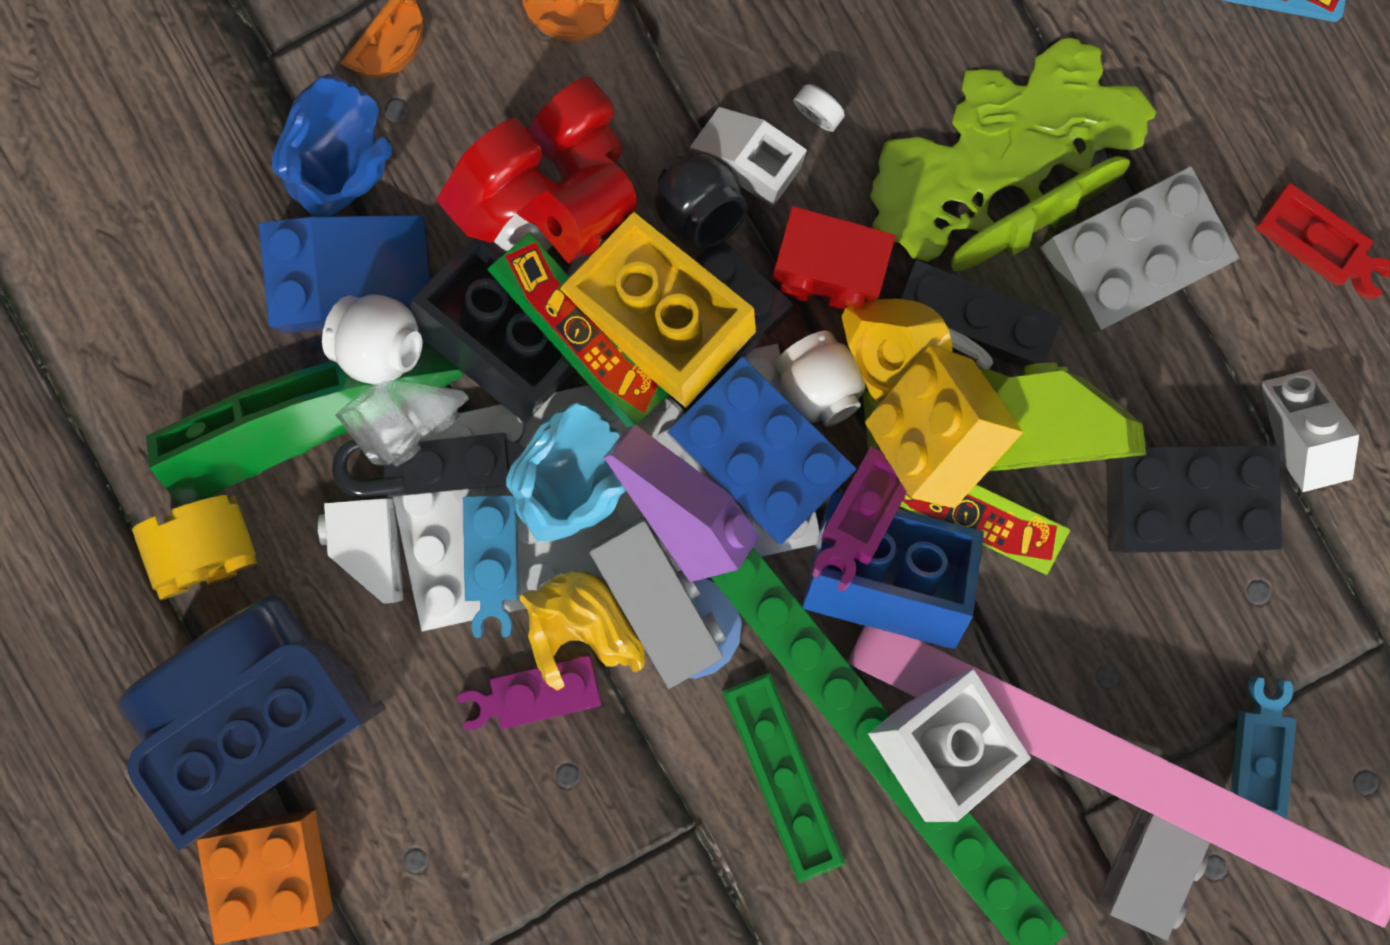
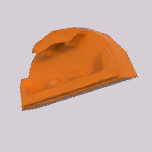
[340,0,424,78]
[522,0,620,41]

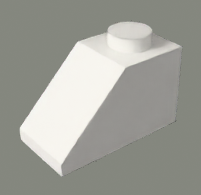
[318,499,403,604]

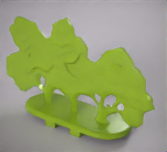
[870,37,1157,271]

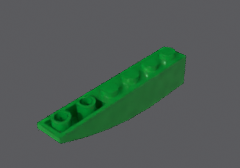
[146,343,463,506]

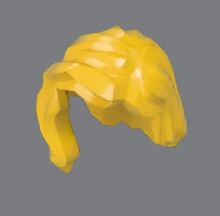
[520,570,645,691]

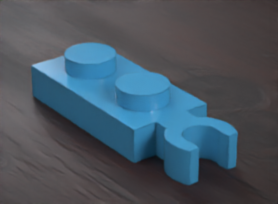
[463,495,519,638]
[1231,676,1297,819]

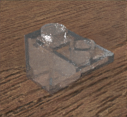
[335,380,469,466]

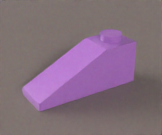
[603,425,759,582]

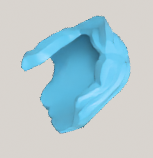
[506,402,626,542]

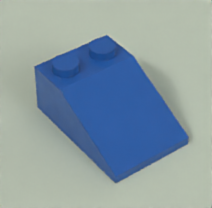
[258,215,431,334]

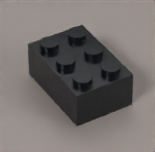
[409,238,575,424]
[1106,445,1282,553]

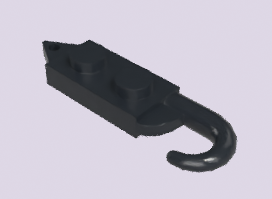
[332,433,526,500]

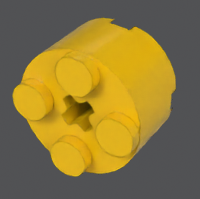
[132,495,257,600]

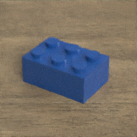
[667,356,856,545]
[802,491,984,650]

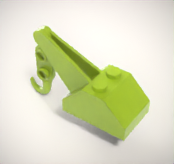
[863,363,1146,509]

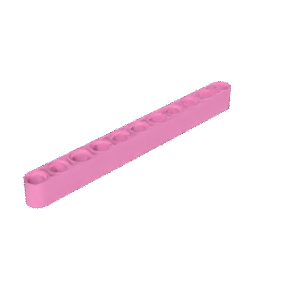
[846,625,1390,928]

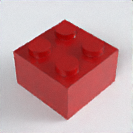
[770,206,896,312]

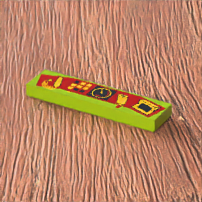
[900,484,1070,575]

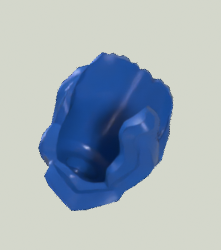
[272,74,392,217]

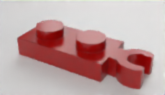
[1254,183,1390,299]

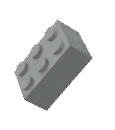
[1039,166,1240,337]

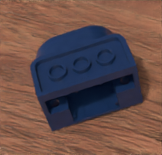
[118,595,387,851]

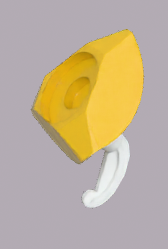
[841,299,993,405]

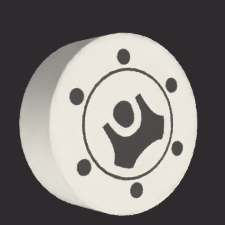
[793,84,845,132]

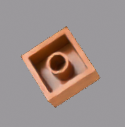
[196,809,333,945]

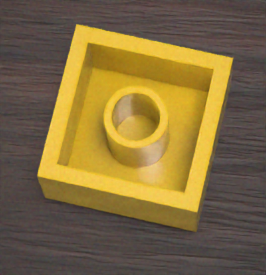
[865,345,1023,508]

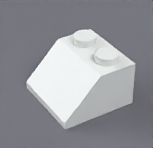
[868,669,1031,822]

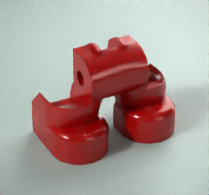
[436,76,637,264]

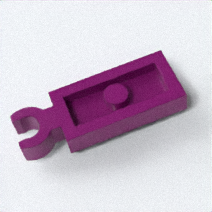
[812,446,907,592]
[457,654,602,730]

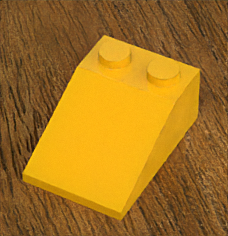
[561,212,756,408]

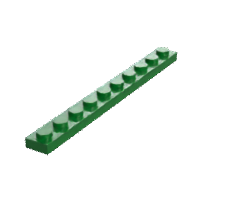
[710,548,1068,945]

